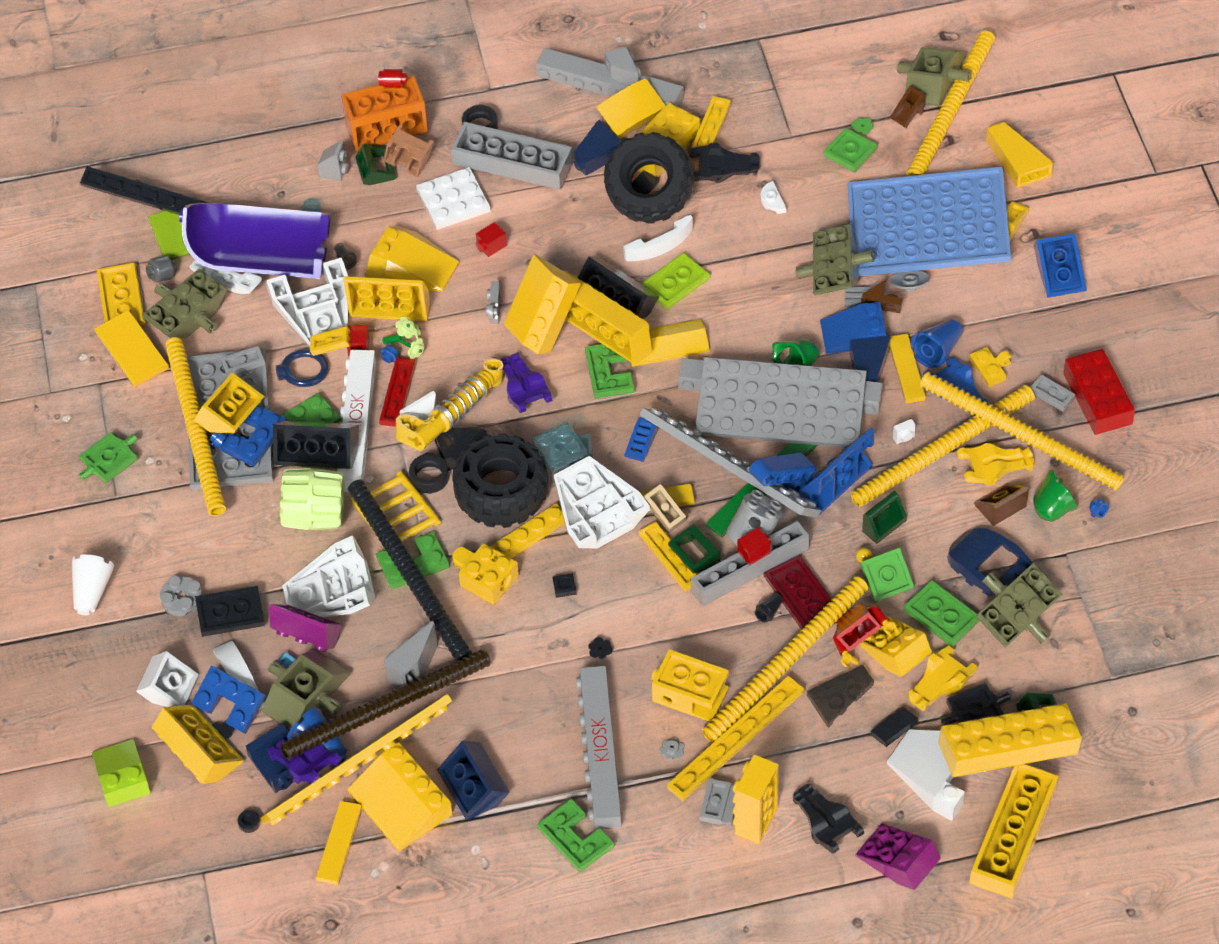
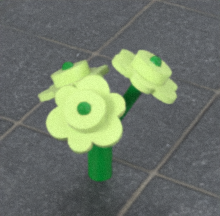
[382,317,424,359]

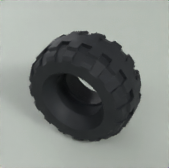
[604,132,694,224]
[452,433,548,528]

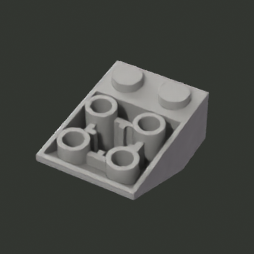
[384,621,438,689]

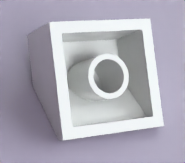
[136,651,199,707]

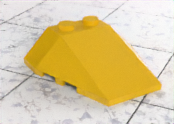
[365,225,459,292]

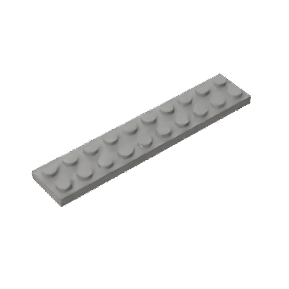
[639,407,821,518]

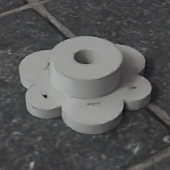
[659,737,684,760]

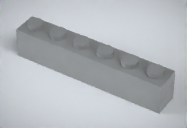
[691,521,809,607]

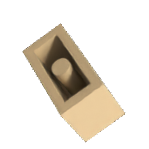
[644,484,686,533]

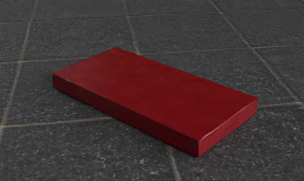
[764,555,844,630]

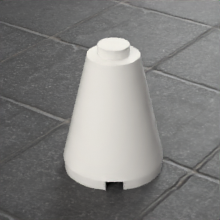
[72,554,114,615]

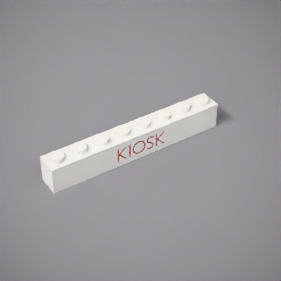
[337,350,376,492]

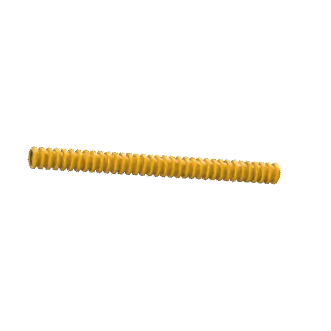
[906,30,995,176]
[165,337,226,516]
[920,371,1124,491]
[851,385,1035,508]
[702,576,868,743]

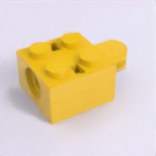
[452,543,519,605]

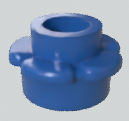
[380,345,399,363]
[210,432,228,448]
[1089,498,1109,518]

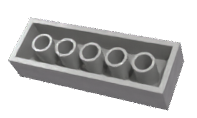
[451,122,573,190]

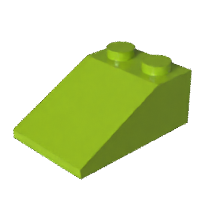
[92,739,151,808]

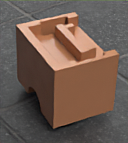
[383,125,434,177]

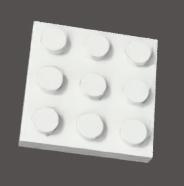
[416,167,491,230]

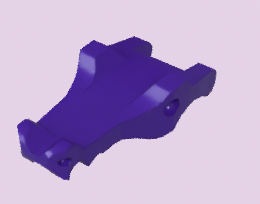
[500,353,553,413]
[268,738,341,784]

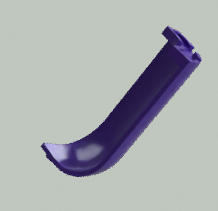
[179,203,331,279]

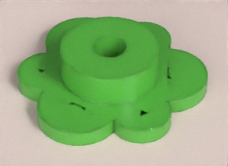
[851,117,873,135]

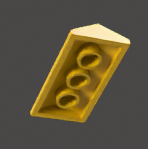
[631,319,710,367]

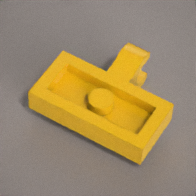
[969,347,1011,388]

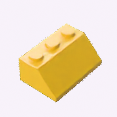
[194,372,265,433]

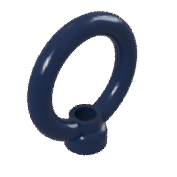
[276,349,329,387]

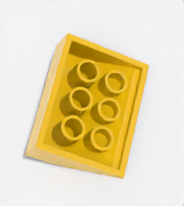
[504,254,581,354]
[343,276,430,321]
[347,742,452,852]

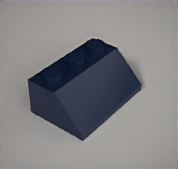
[437,741,510,820]

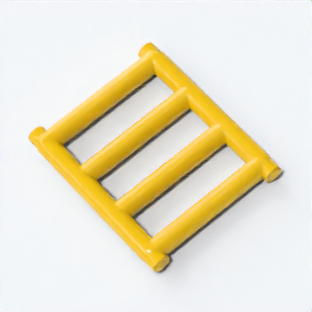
[350,471,441,542]

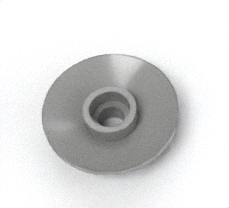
[890,271,930,292]

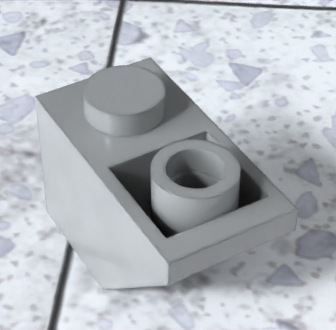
[605,47,641,85]
[318,141,349,181]

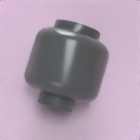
[146,255,176,283]

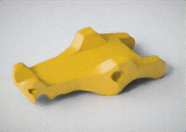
[956,443,1035,486]
[908,645,979,711]

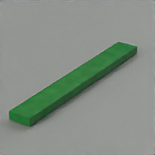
[706,443,818,538]

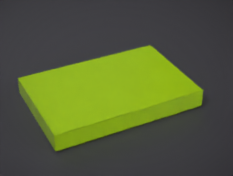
[148,211,190,259]
[641,252,710,310]

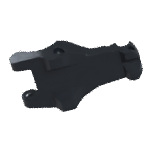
[688,143,760,183]
[793,783,864,854]

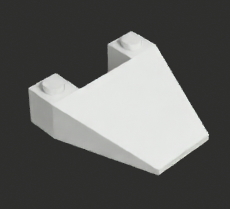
[266,258,348,347]
[887,729,986,821]

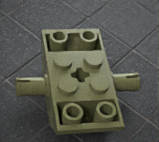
[897,47,972,107]
[796,224,875,296]
[142,268,227,338]
[976,563,1063,648]
[262,651,350,731]

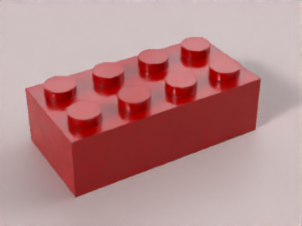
[1063,349,1135,435]

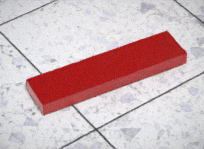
[379,357,416,427]

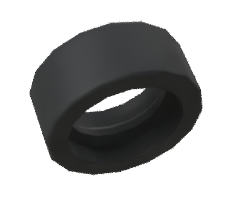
[461,105,498,129]
[409,453,449,494]

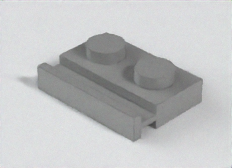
[700,779,735,827]

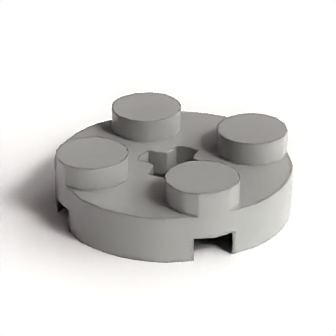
[160,576,202,616]

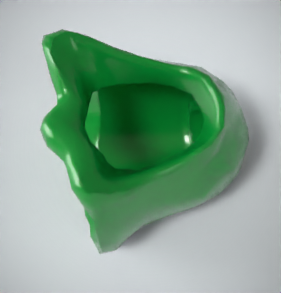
[772,338,820,366]
[1033,469,1078,522]

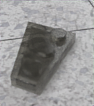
[807,665,874,728]

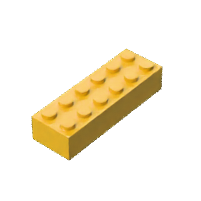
[563,270,652,365]
[938,703,1082,777]
[970,764,1059,899]

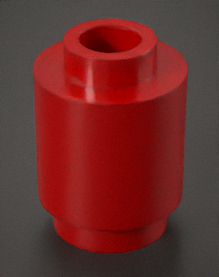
[378,69,407,88]

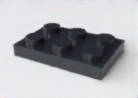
[195,586,265,637]

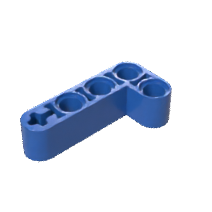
[749,453,816,492]

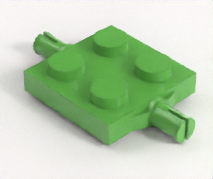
[78,432,138,483]

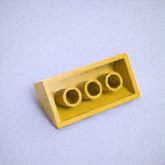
[152,704,244,784]

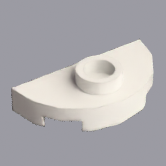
[760,181,786,214]

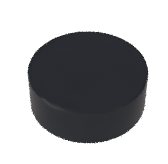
[237,810,260,833]

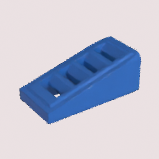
[624,417,658,462]

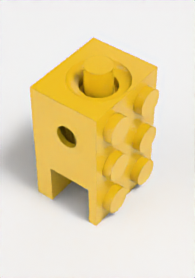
[651,649,729,722]

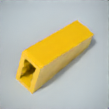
[986,122,1053,188]

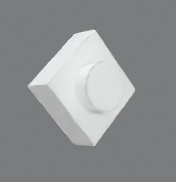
[893,419,915,444]

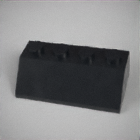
[578,256,659,319]
[273,421,359,469]

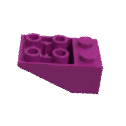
[855,824,941,890]

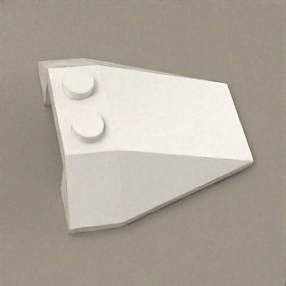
[554,456,650,548]
[282,536,376,617]

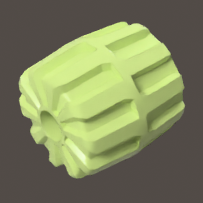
[280,468,345,530]

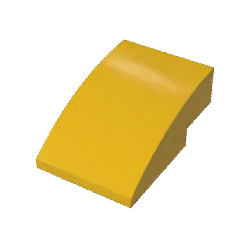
[597,78,666,140]

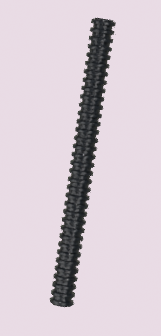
[347,479,472,662]

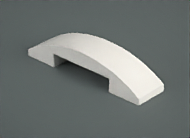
[623,215,693,261]
[189,260,262,294]
[213,641,264,710]

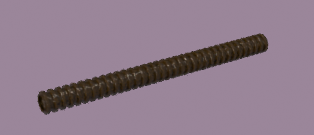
[280,649,491,760]

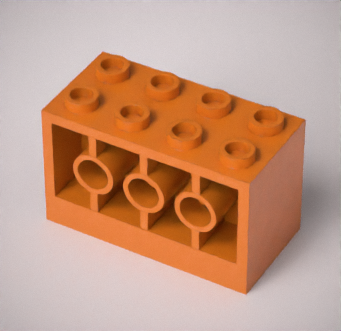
[341,75,428,152]

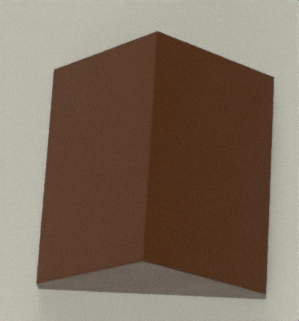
[974,483,1029,526]

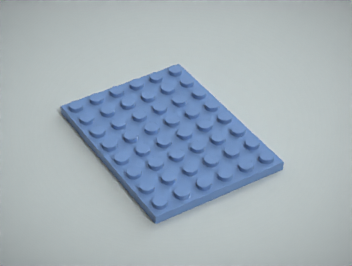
[848,167,1011,277]

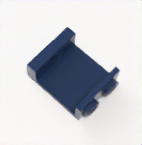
[246,723,294,794]

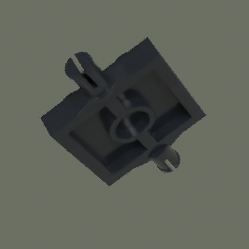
[941,683,1011,726]

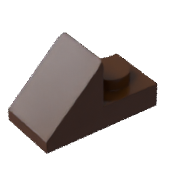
[889,86,926,128]
[861,281,903,314]

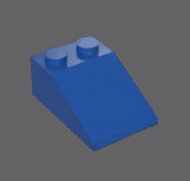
[1034,233,1087,298]
[820,302,886,354]

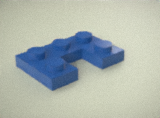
[219,405,287,467]
[191,665,266,734]

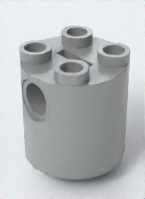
[726,490,782,546]

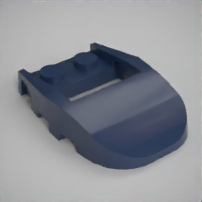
[947,528,1033,597]

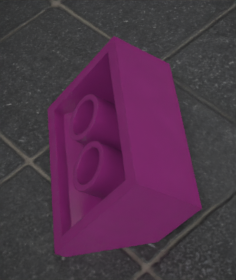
[269,604,342,651]

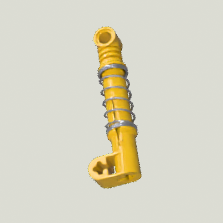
[396,359,503,451]

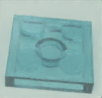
[532,422,588,472]

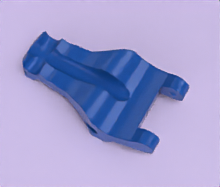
[923,357,988,417]

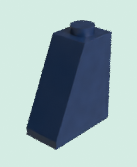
[573,120,621,176]
[849,335,890,383]

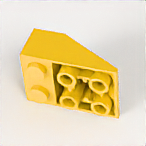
[859,615,932,677]

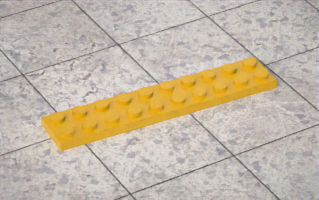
[260,694,452,826]

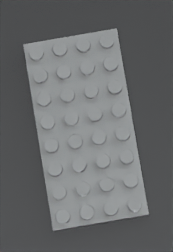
[187,348,273,490]
[695,357,866,448]

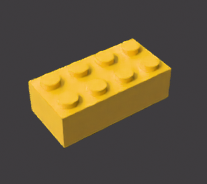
[637,102,700,177]
[733,755,779,844]

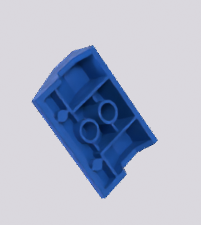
[799,428,874,515]

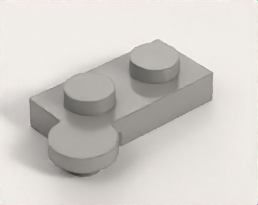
[486,281,500,324]

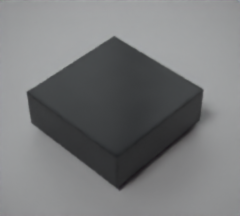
[552,573,577,598]

